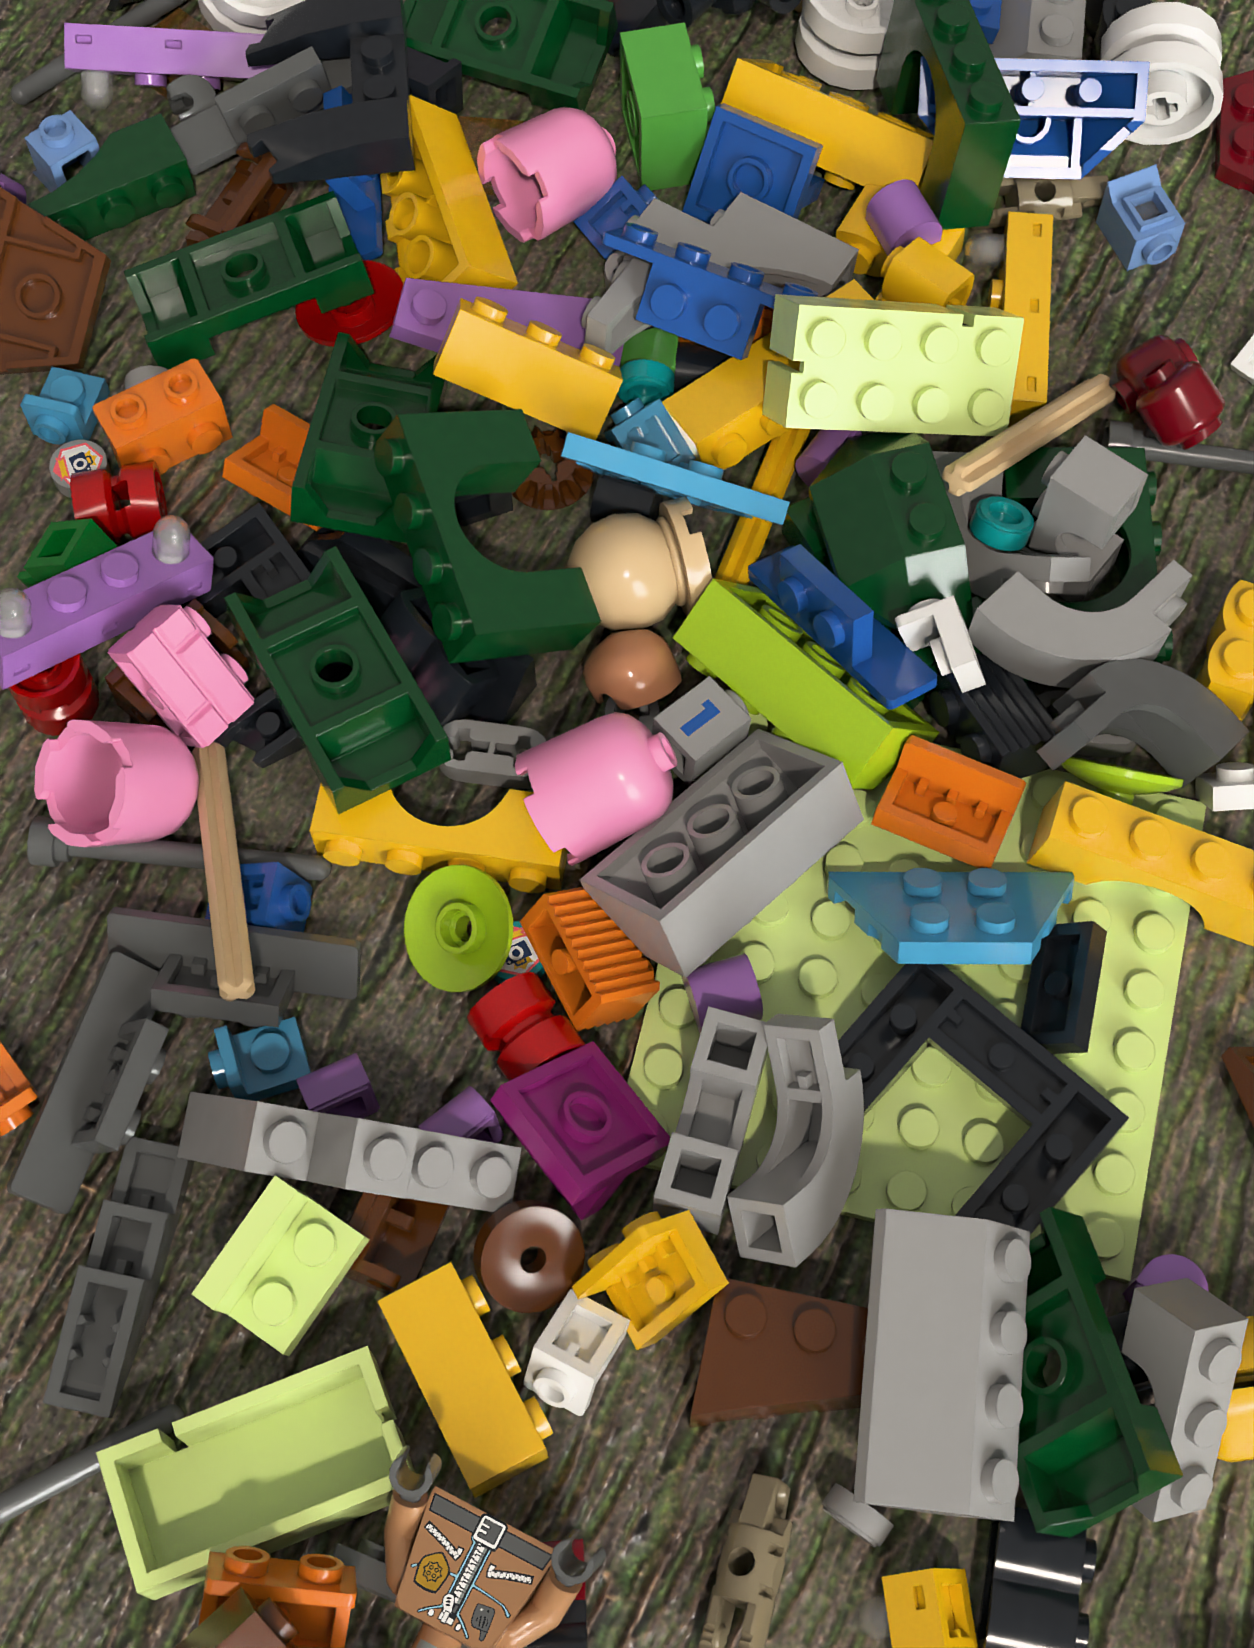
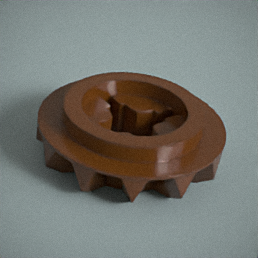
[512,426,595,510]

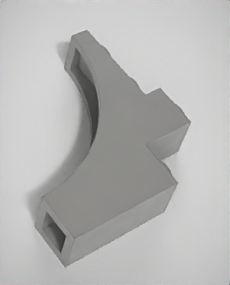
[581,192,859,354]
[177,1092,522,1212]

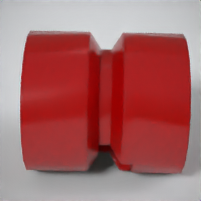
[70,461,169,544]
[8,653,99,736]
[467,972,586,1081]

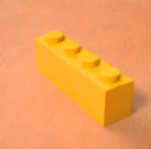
[662,279,874,470]

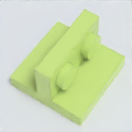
[192,1176,370,1356]

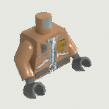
[384,1445,606,1648]

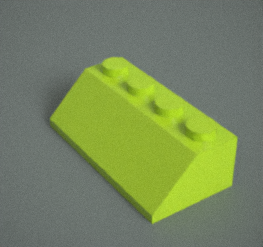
[673,578,940,789]

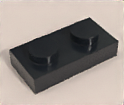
[1021,921,1107,1054]

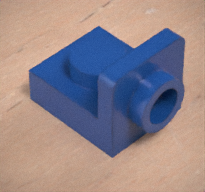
[573,176,659,260]
[205,862,312,932]

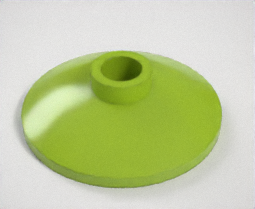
[1061,756,1184,805]
[404,865,514,992]

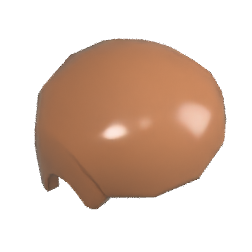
[583,629,682,710]

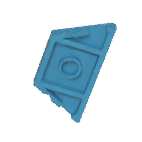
[560,432,790,525]
[827,868,1074,964]

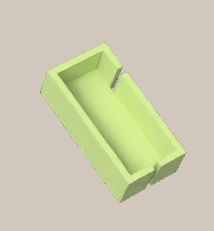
[762,294,1024,437]
[96,1346,415,1600]

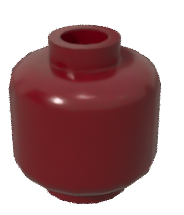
[1111,335,1200,415]
[1136,359,1225,450]

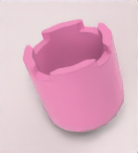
[477,107,617,243]
[515,712,677,866]
[34,720,199,847]

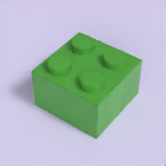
[620,22,715,191]

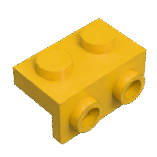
[572,1210,729,1350]

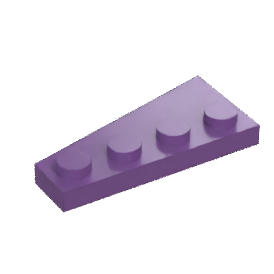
[389,278,624,366]

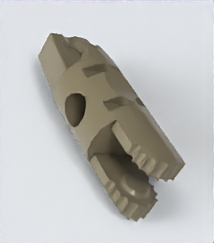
[972,175,1109,230]
[698,1473,793,1648]

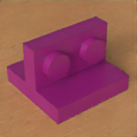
[490,1041,671,1221]

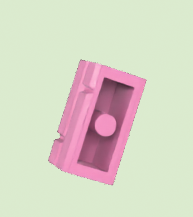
[107,605,255,748]

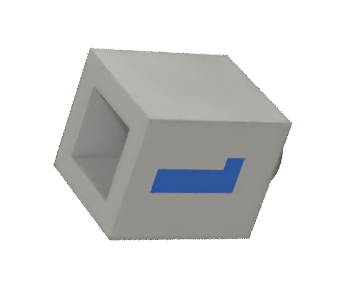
[652,676,751,787]

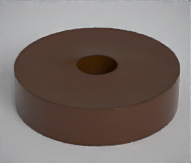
[473,1200,585,1313]

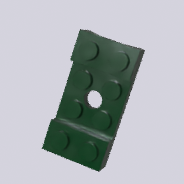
[403,0,618,111]
[124,191,374,369]
[290,332,448,543]
[224,546,452,815]
[1017,1207,1183,1538]

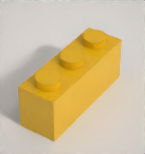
[433,296,623,441]
[377,1262,553,1498]

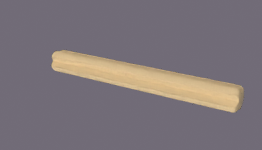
[942,374,1116,497]
[192,742,255,1002]

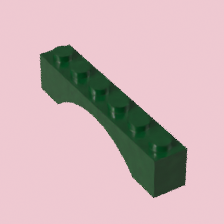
[27,113,196,241]

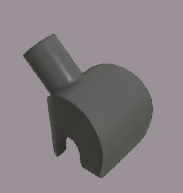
[166,74,216,122]

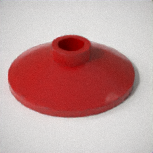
[295,260,403,347]

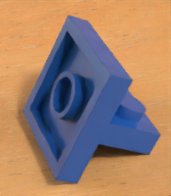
[682,103,825,224]

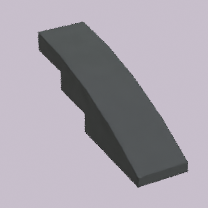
[43,1137,194,1418]

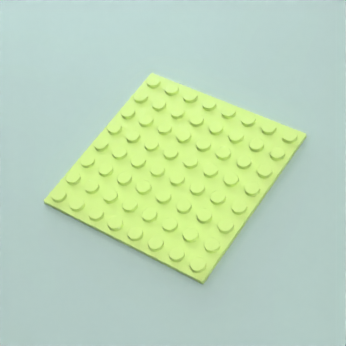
[627,713,1206,1283]

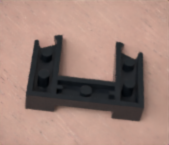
[246,0,415,184]
[181,503,353,768]
[838,964,1129,1235]

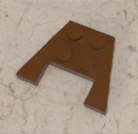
[0,187,111,375]

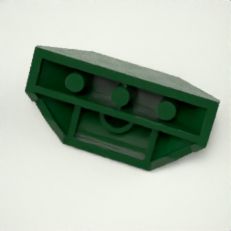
[808,432,974,636]

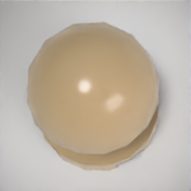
[567,496,712,632]

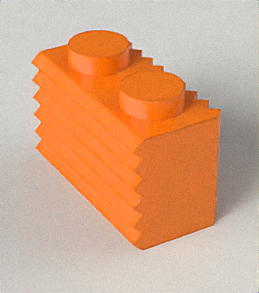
[520,887,660,1032]

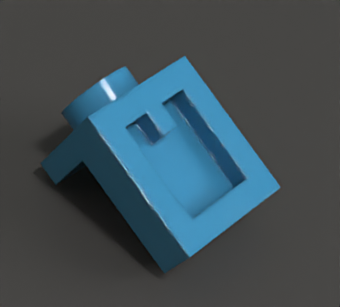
[20,367,110,445]
[603,397,696,466]
[208,1017,311,1101]

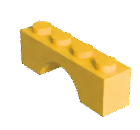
[1027,781,1254,947]
[309,783,568,893]

